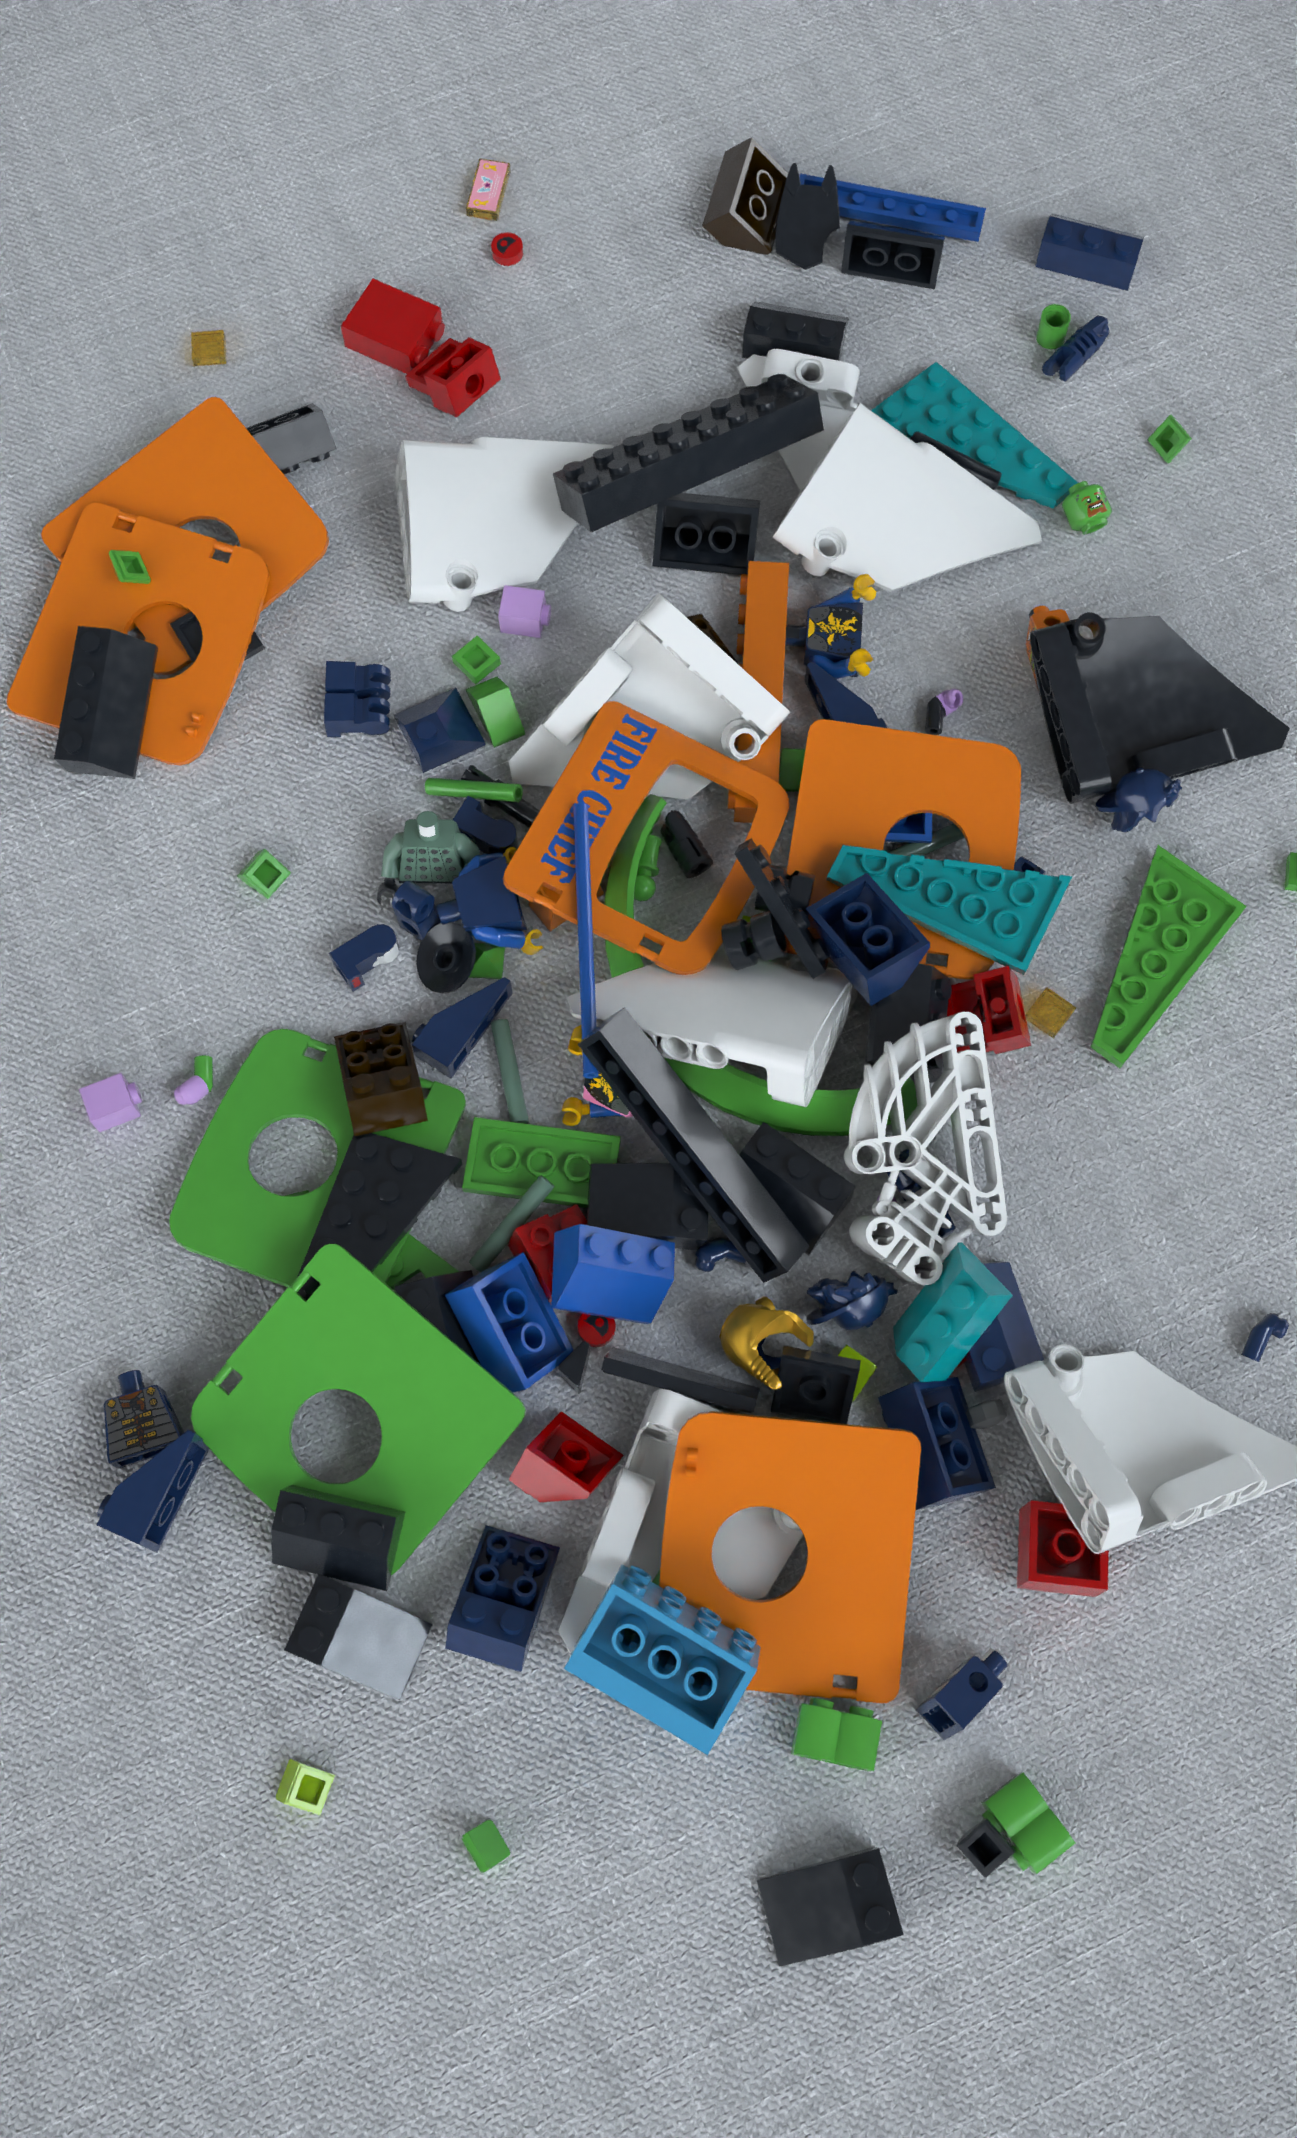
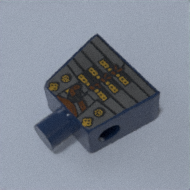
[104,1370,184,1469]

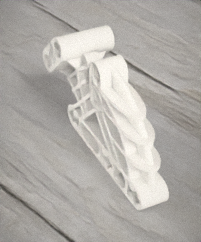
[844,1012,1007,1285]

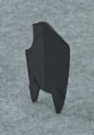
[775,163,840,270]

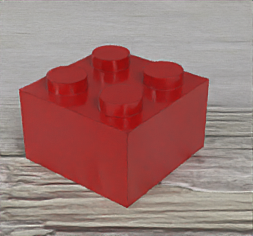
[1017,1500,1109,1597]

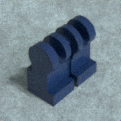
[324,661,391,737]

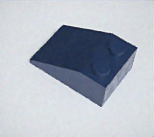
[96,1430,209,1553]

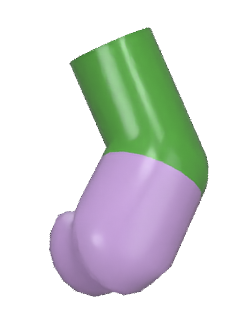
[174,1055,213,1105]

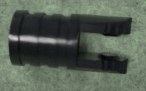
[660,810,713,878]

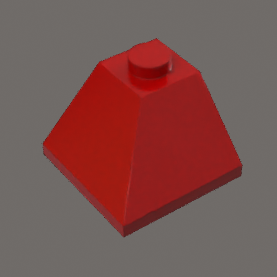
[509,1411,624,1503]

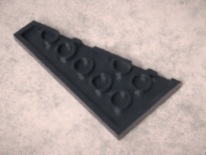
[298,1133,463,1300]

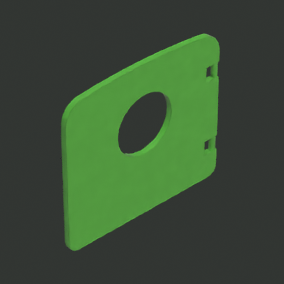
[169,1029,466,1287]
[191,1244,526,1576]

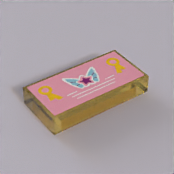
[466,158,511,221]

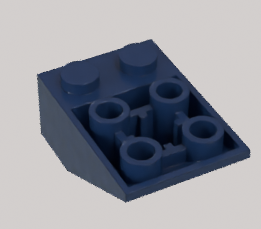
[445,1525,560,1672]

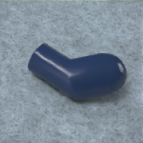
[695,1238,746,1272]
[1241,1313,1289,1362]

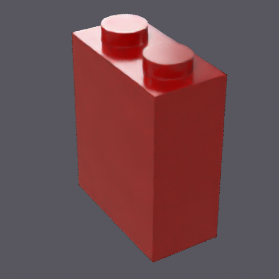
[341,278,445,374]

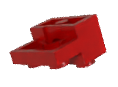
[405,337,501,418]
[947,966,1031,1054]
[508,1204,587,1304]

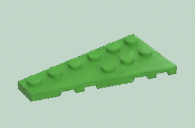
[1090,845,1247,1068]

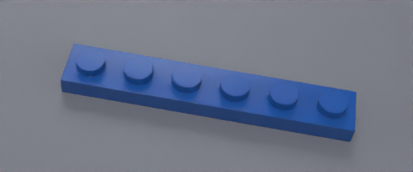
[799,173,986,242]

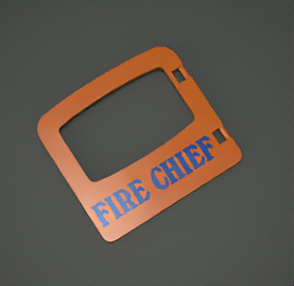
[503,701,790,975]

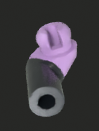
[925,689,963,735]

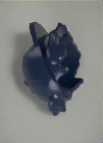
[1095,768,1182,833]
[806,1271,898,1330]

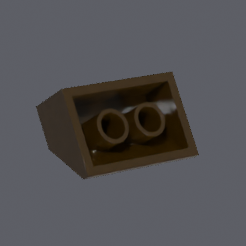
[702,137,788,255]

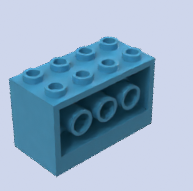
[564,1564,761,1755]

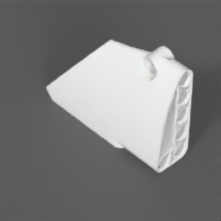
[772,403,1042,592]
[395,437,614,612]
[509,592,790,800]
[566,949,858,1107]
[1004,1344,1297,1554]
[558,1389,804,1654]

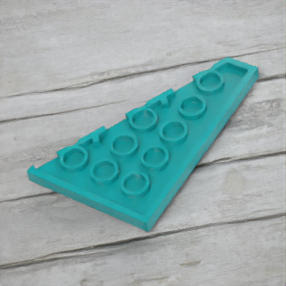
[871,362,1078,509]

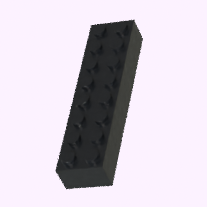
[553,374,824,532]

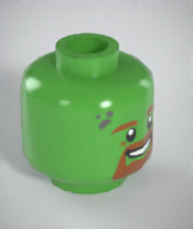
[1062,481,1112,535]

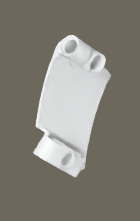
[737,349,860,491]

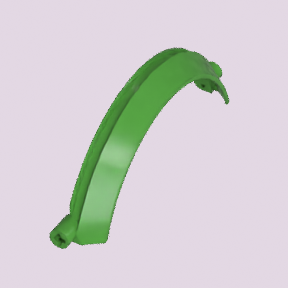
[605,794,918,1136]

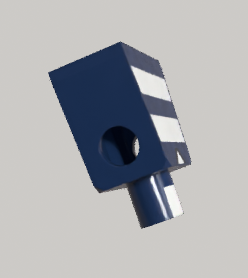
[916,1649,1008,1740]

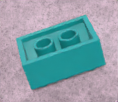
[893,1242,1013,1382]

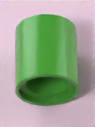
[1036,304,1071,350]

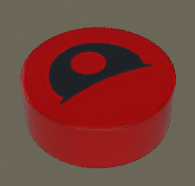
[491,232,523,266]
[578,1313,616,1347]

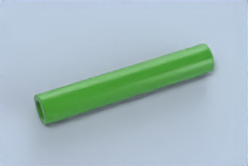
[425,778,523,802]

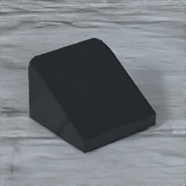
[558,1341,590,1394]
[956,1818,1016,1878]

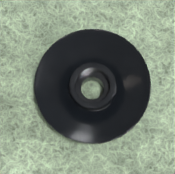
[416,922,476,994]

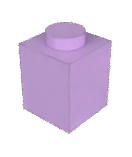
[498,585,551,638]
[79,1073,143,1132]

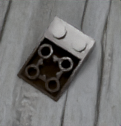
[334,1022,428,1136]

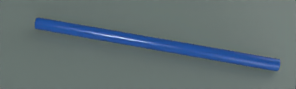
[573,803,599,1079]

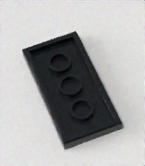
[601,1347,760,1414]

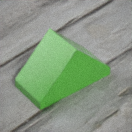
[466,677,525,748]

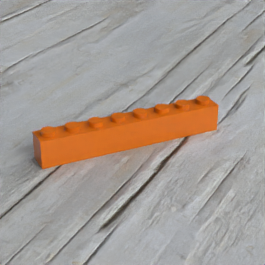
[728,561,789,823]

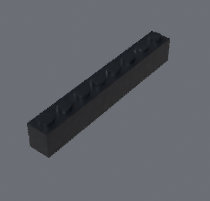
[577,1007,809,1283]

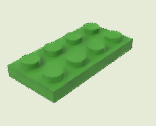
[462,1117,621,1208]

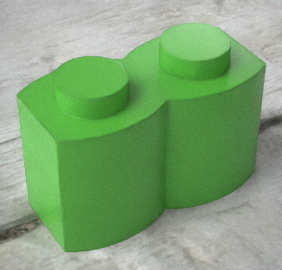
[791,1697,882,1772]
[981,1772,1075,1874]

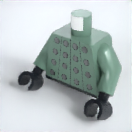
[377,811,480,904]

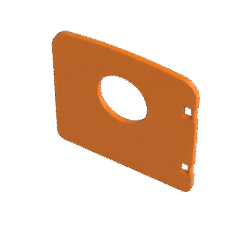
[41,397,329,675]
[7,502,270,766]
[785,719,1021,979]
[659,1411,921,1703]

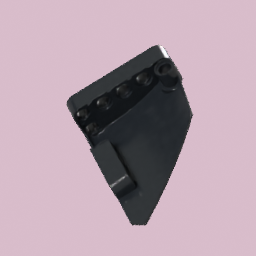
[1030,612,1290,804]

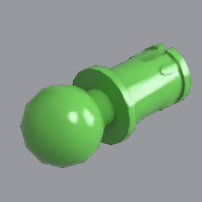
[634,834,662,902]

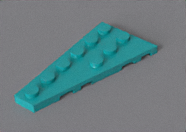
[826,845,1073,975]

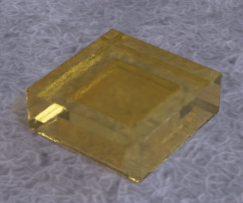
[191,330,227,366]
[1025,987,1076,1039]

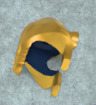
[719,1296,814,1390]

